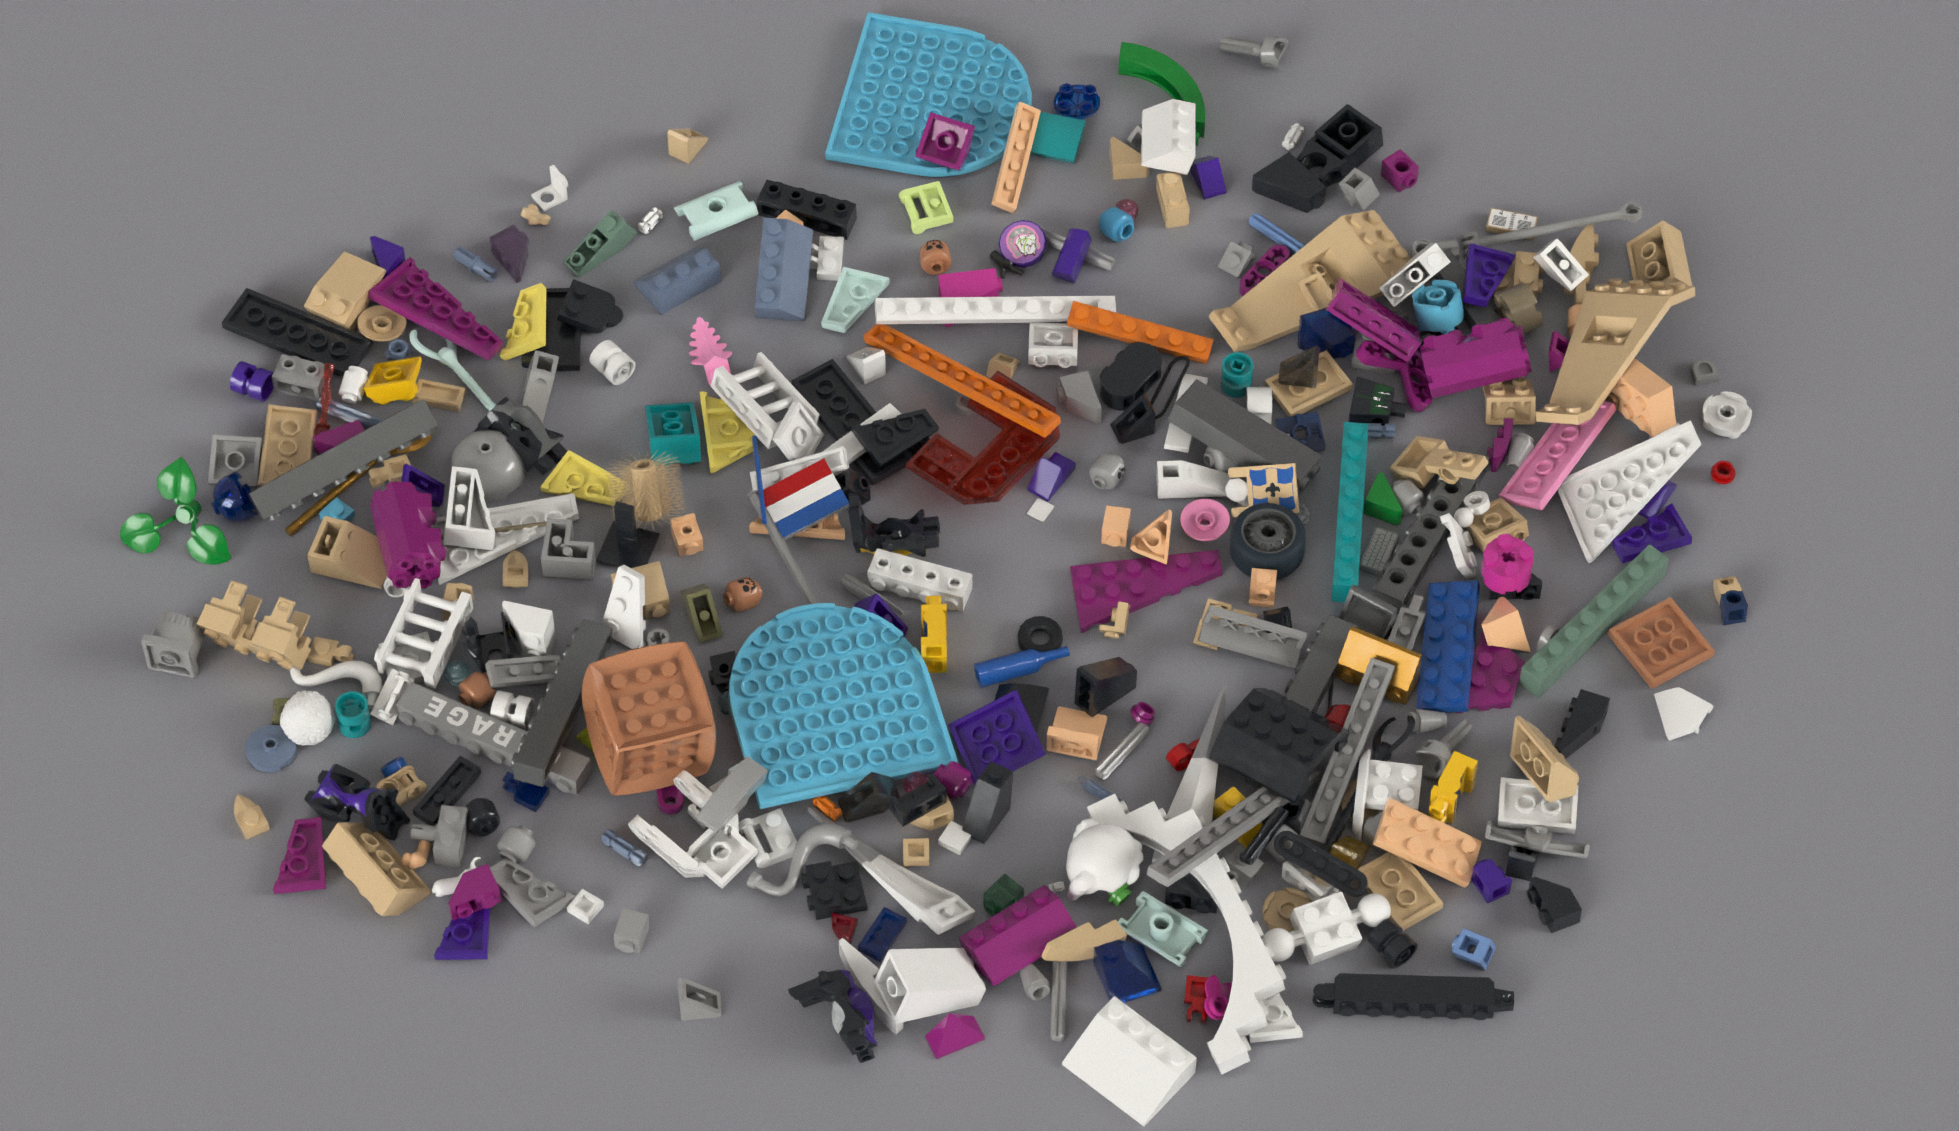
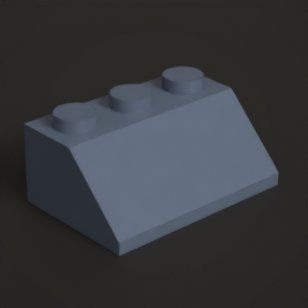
[634,248,721,315]

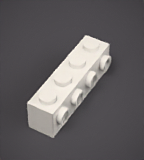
[867,548,972,612]

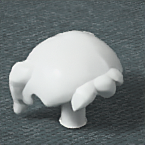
[1066,818,1143,901]

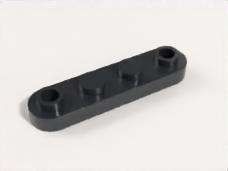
[1274,831,1368,897]

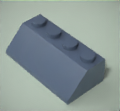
[755,218,813,321]

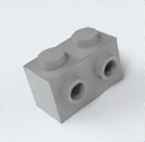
[272,354,330,401]

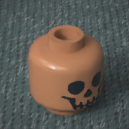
[919,240,952,275]
[723,577,762,613]

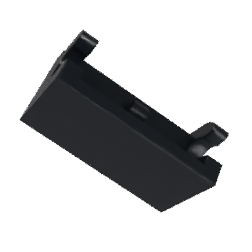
[887,774,947,827]

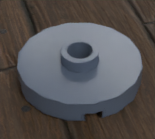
[245,725,297,772]

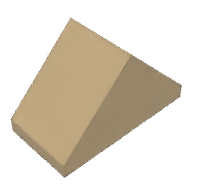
[667,128,709,164]
[1110,136,1150,180]

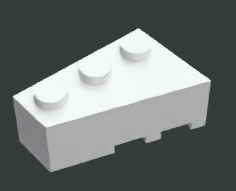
[443,466,496,550]

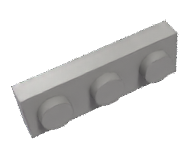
[485,654,562,688]

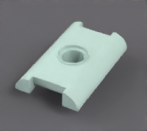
[674,181,758,241]
[1118,891,1208,967]

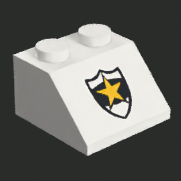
[502,601,556,658]

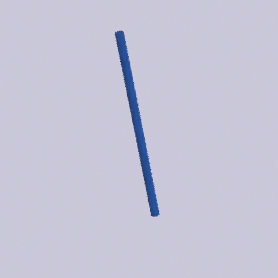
[752,436,767,524]

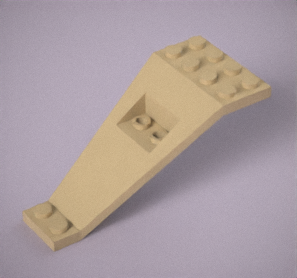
[1208,210,1427,352]
[1535,278,1695,425]

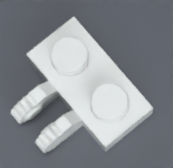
[810,236,844,281]

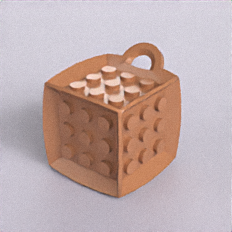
[582,641,716,796]

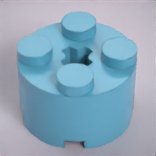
[1412,280,1464,334]

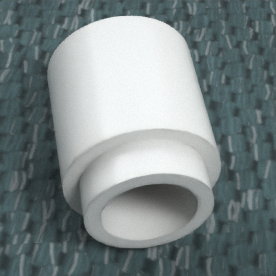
[338,366,368,404]

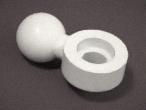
[1454,491,1490,527]

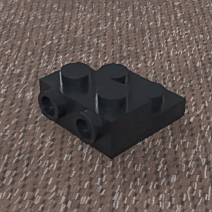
[801,861,867,920]

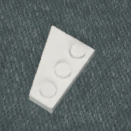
[602,564,646,649]

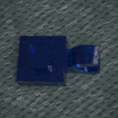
[502,772,550,812]

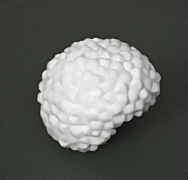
[280,690,335,746]

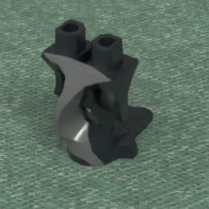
[474,397,567,476]

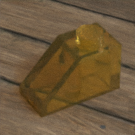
[1330,835,1371,869]

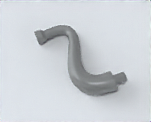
[747,823,859,896]

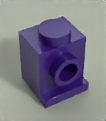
[1471,858,1512,904]

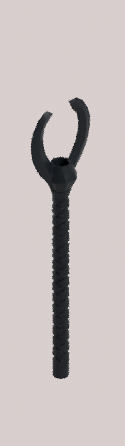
[1322,716,1415,854]

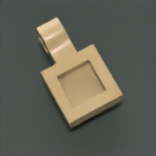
[368,454,411,488]
[307,637,355,667]

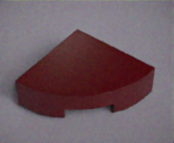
[831,912,858,945]

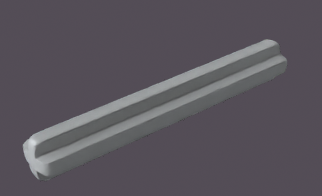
[1040,227,1115,270]
[1050,961,1067,1042]

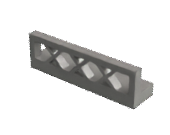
[1198,605,1307,669]

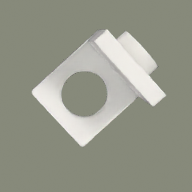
[531,165,568,212]

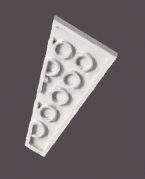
[432,493,579,585]

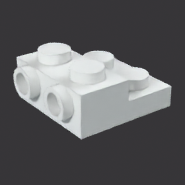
[1028,323,1078,368]

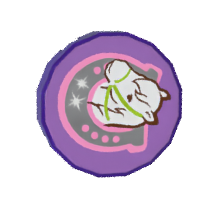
[999,220,1047,268]

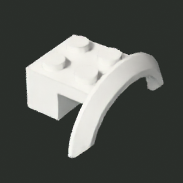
[1352,749,1423,841]

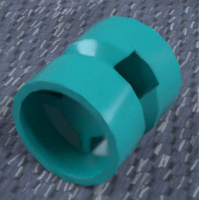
[1221,352,1254,398]
[335,691,371,738]

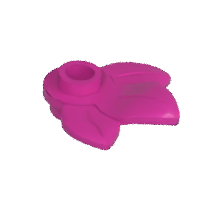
[1204,974,1232,1020]

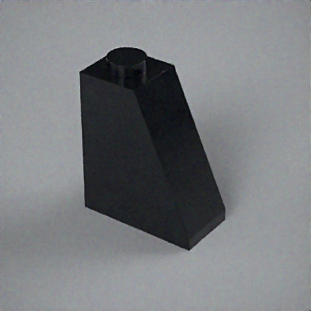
[1252,152,1326,213]
[1074,657,1137,717]
[962,761,1013,844]

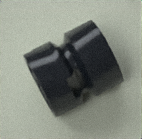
[1368,918,1418,968]

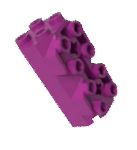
[1420,318,1532,398]
[370,482,446,589]

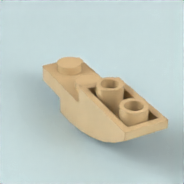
[1564,225,1599,305]

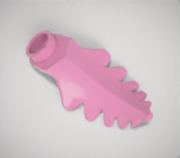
[689,317,732,386]

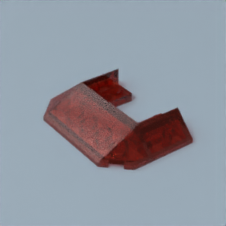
[905,371,1060,505]

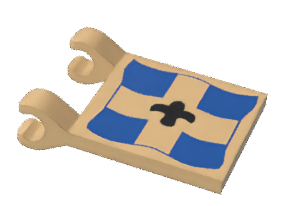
[1228,463,1299,518]

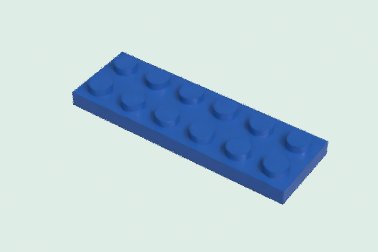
[1416,580,1480,713]

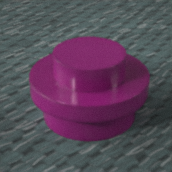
[1130,702,1155,724]

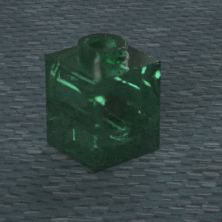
[983,874,1024,917]

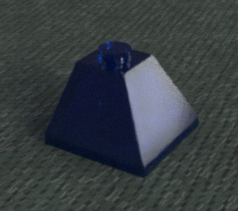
[1297,308,1355,359]
[1093,940,1162,1003]

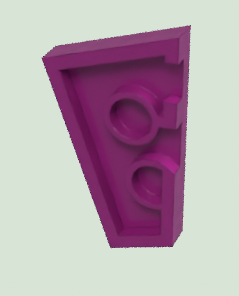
[273,817,326,894]

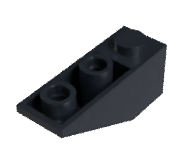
[1554,689,1610,759]

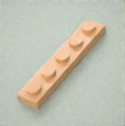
[991,102,1041,213]

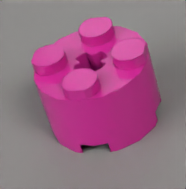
[1481,534,1534,594]

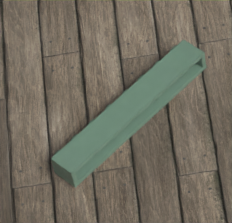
[1519,544,1669,698]

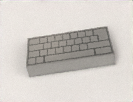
[1359,527,1399,577]

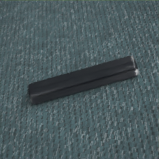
[1241,806,1289,865]

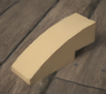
[1041,919,1127,962]

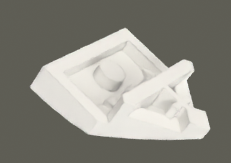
[1654,687,1713,741]

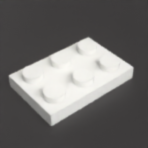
[1497,777,1578,834]

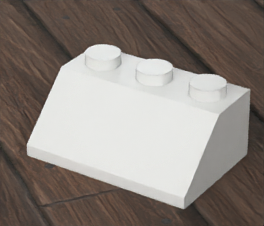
[1141,99,1195,175]

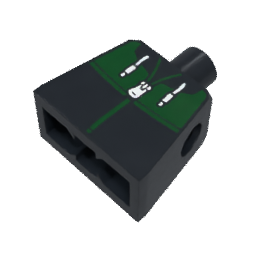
[1349,377,1407,426]

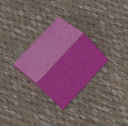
[915,112,975,171]

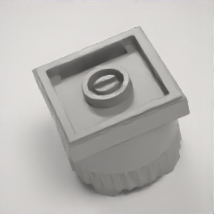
[141,610,205,678]

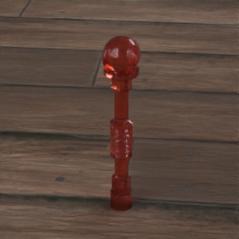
[314,363,334,435]

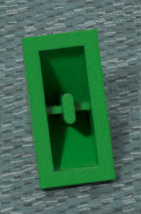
[1364,472,1402,526]

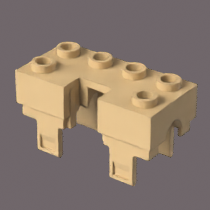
[197,580,311,670]

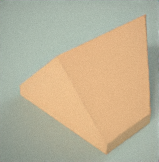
[1130,509,1172,565]
[1481,597,1531,652]

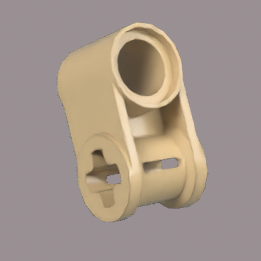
[376,765,427,806]

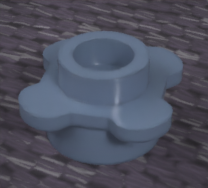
[384,339,413,360]

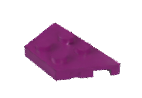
[1455,630,1525,714]

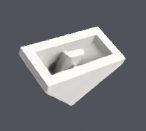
[846,347,886,385]

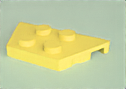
[700,391,755,473]

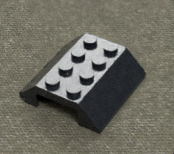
[1210,688,1350,804]

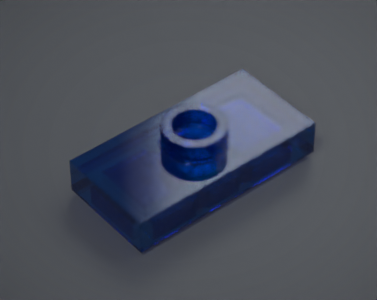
[858,907,907,962]

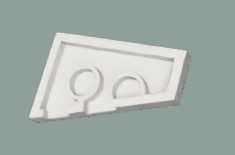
[1248,993,1303,1043]

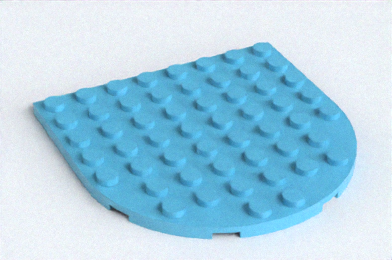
[825,12,1032,177]
[728,603,958,809]

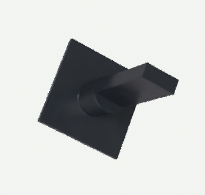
[596,501,660,568]

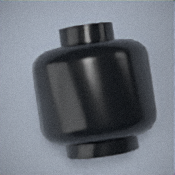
[466,798,500,836]

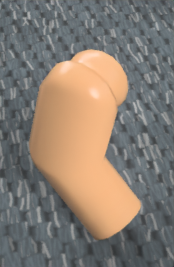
[402,840,432,869]

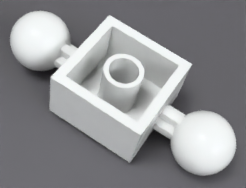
[1262,891,1391,965]

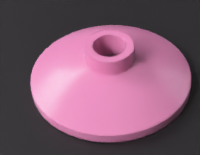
[1180,499,1230,541]

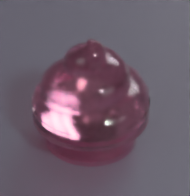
[1115,199,1139,220]
[903,771,928,793]

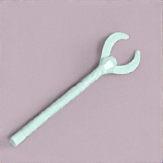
[410,329,518,430]

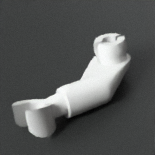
[432,857,481,897]

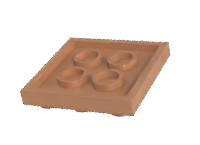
[1608,597,1715,689]

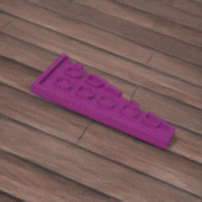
[368,257,503,361]
[1070,549,1222,633]

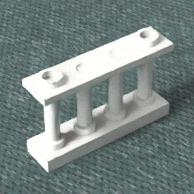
[711,352,819,449]
[374,578,473,689]

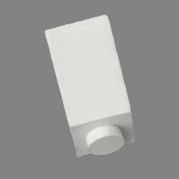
[1533,238,1589,291]

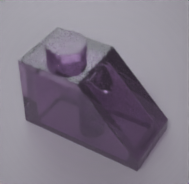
[490,225,529,283]

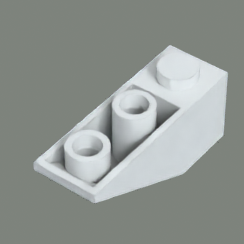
[1379,243,1451,307]
[1156,460,1231,499]

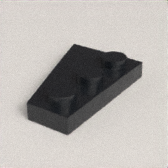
[851,409,939,469]

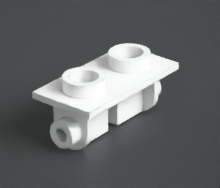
[370,669,415,725]

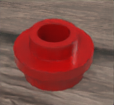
[1710,461,1736,484]

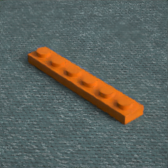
[1066,301,1214,364]

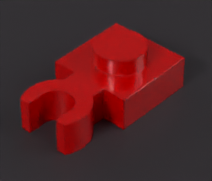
[1184,975,1208,1024]

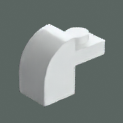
[1246,387,1272,424]

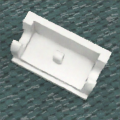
[1282,860,1339,902]

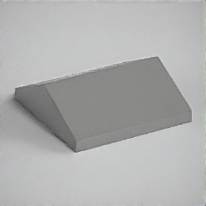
[208,434,262,487]

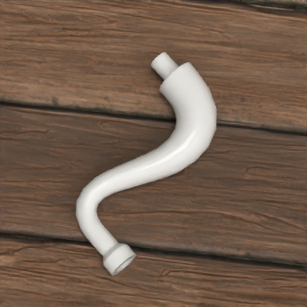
[290,660,383,709]

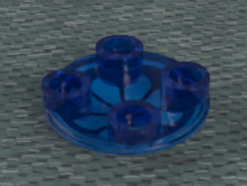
[1053,83,1100,120]

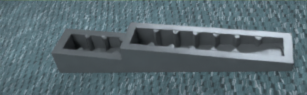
[1436,249,1500,331]

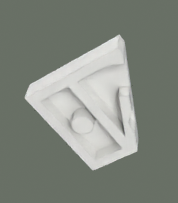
[1440,513,1477,580]

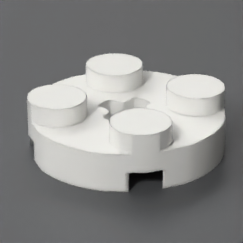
[1702,391,1752,439]

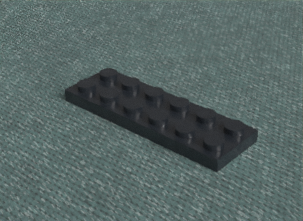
[222,288,373,377]
[792,359,913,485]

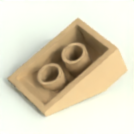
[304,251,386,331]

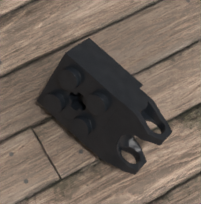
[1297,104,1383,187]

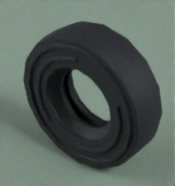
[1017,616,1063,652]

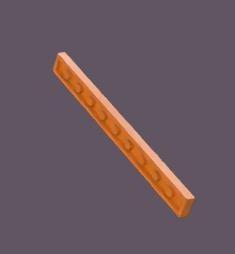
[863,324,1061,438]

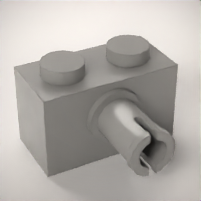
[411,805,469,868]

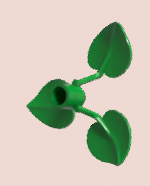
[120,457,232,565]

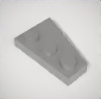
[490,858,575,927]

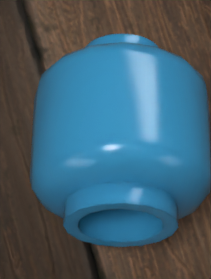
[1099,207,1134,242]

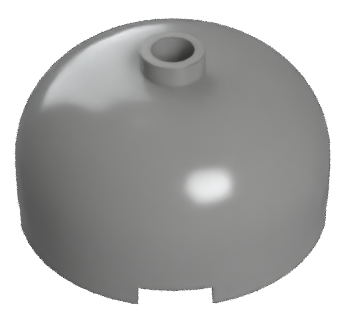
[450,429,526,503]

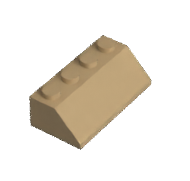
[322,822,432,916]

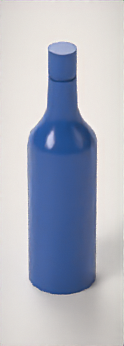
[974,646,1070,688]

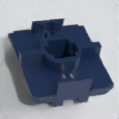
[1276,412,1326,452]

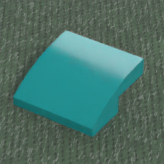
[1030,112,1086,163]

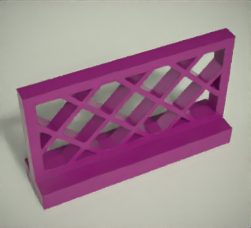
[1326,278,1422,362]

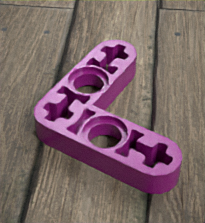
[1239,245,1290,296]
[1356,341,1432,412]

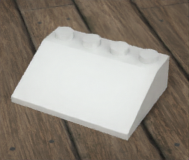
[1062,996,1197,1126]

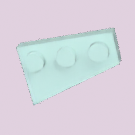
[821,267,890,333]

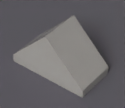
[678,977,722,1021]

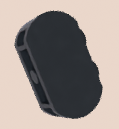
[1100,342,1162,411]

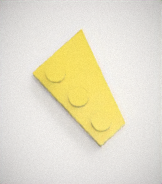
[540,450,629,506]

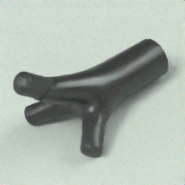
[990,250,1024,279]

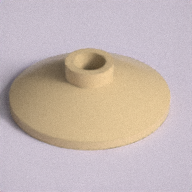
[357,305,406,341]

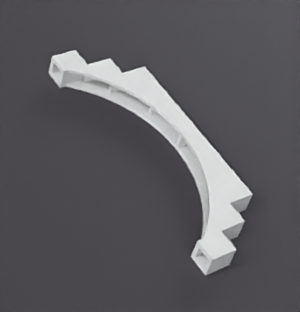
[1087,794,1286,1075]

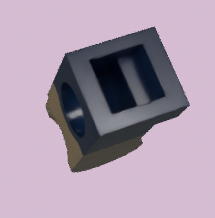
[1713,576,1748,625]

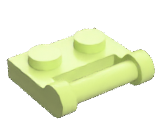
[898,181,953,234]

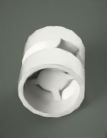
[589,340,636,385]
[490,690,535,730]

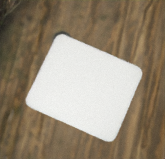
[1027,498,1054,522]

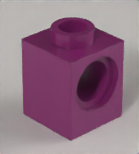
[1381,149,1419,192]

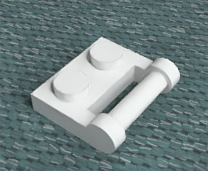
[739,808,797,868]

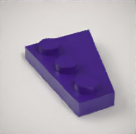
[1612,503,1692,564]

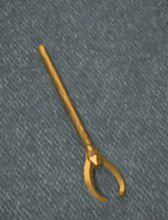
[285,410,433,536]

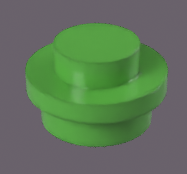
[1108,883,1132,907]

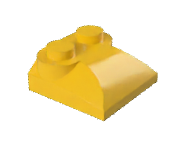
[364,356,422,405]

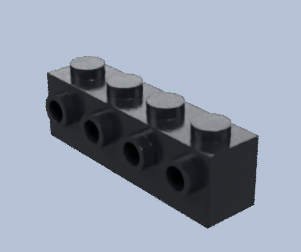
[757,180,857,240]

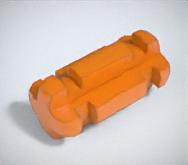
[813,796,842,821]

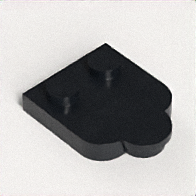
[557,279,623,334]

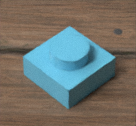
[319,497,355,522]

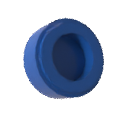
[381,756,407,778]

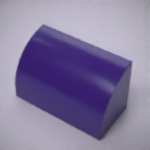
[1052,228,1092,283]

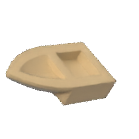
[503,550,528,588]
[234,794,270,840]

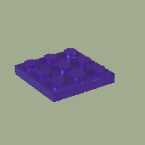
[948,690,1046,786]

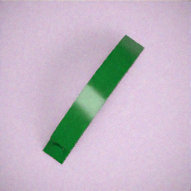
[1118,42,1205,146]

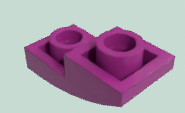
[1487,418,1513,472]

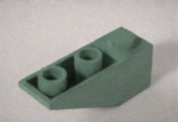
[563,209,638,277]

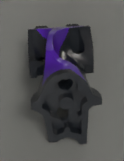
[304,764,410,841]
[788,970,877,1063]

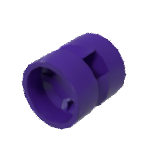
[230,361,274,402]

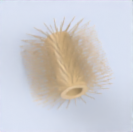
[606,450,686,530]

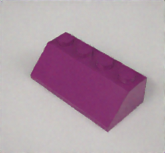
[959,885,1077,986]

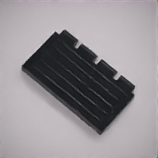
[521,288,581,371]

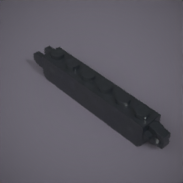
[1312,973,1514,1020]

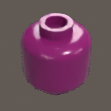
[934,761,973,799]

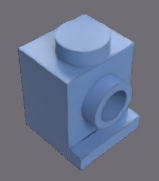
[1452,928,1496,971]

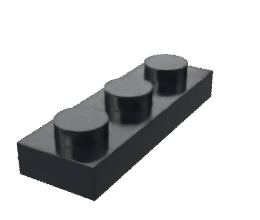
[413,756,481,826]

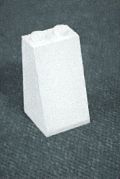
[874,948,986,1024]

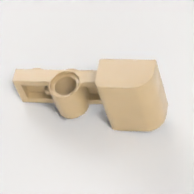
[1389,436,1488,489]

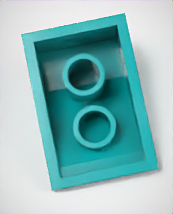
[645,402,701,466]

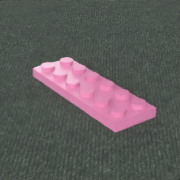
[1498,401,1616,510]

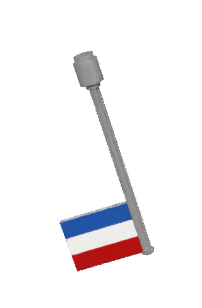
[747,458,849,605]

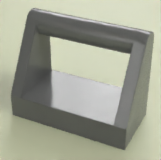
[1339,584,1397,640]

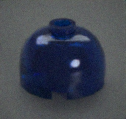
[211,471,258,522]

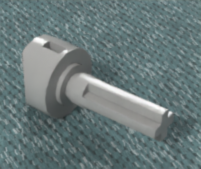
[1220,35,1288,69]
[1415,718,1472,779]

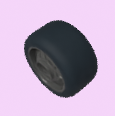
[1230,503,1306,580]

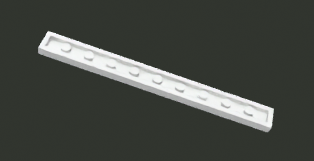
[875,296,1116,324]

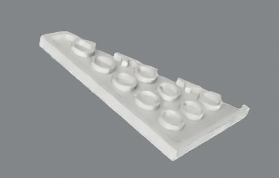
[1557,420,1702,563]

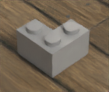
[541,518,596,580]

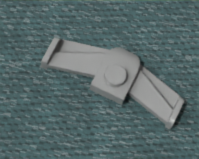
[1485,821,1591,858]

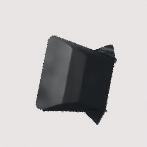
[461,612,513,673]

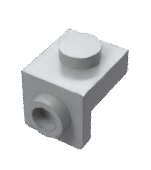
[1218,241,1256,279]

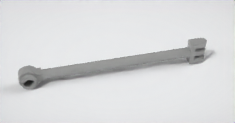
[1461,201,1643,258]

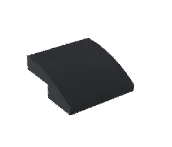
[994,683,1049,733]

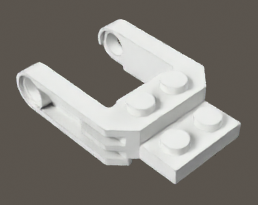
[628,770,758,889]

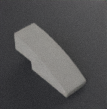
[696,756,768,833]

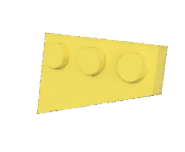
[500,283,546,361]

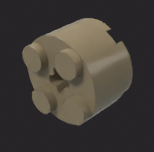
[1493,283,1543,334]

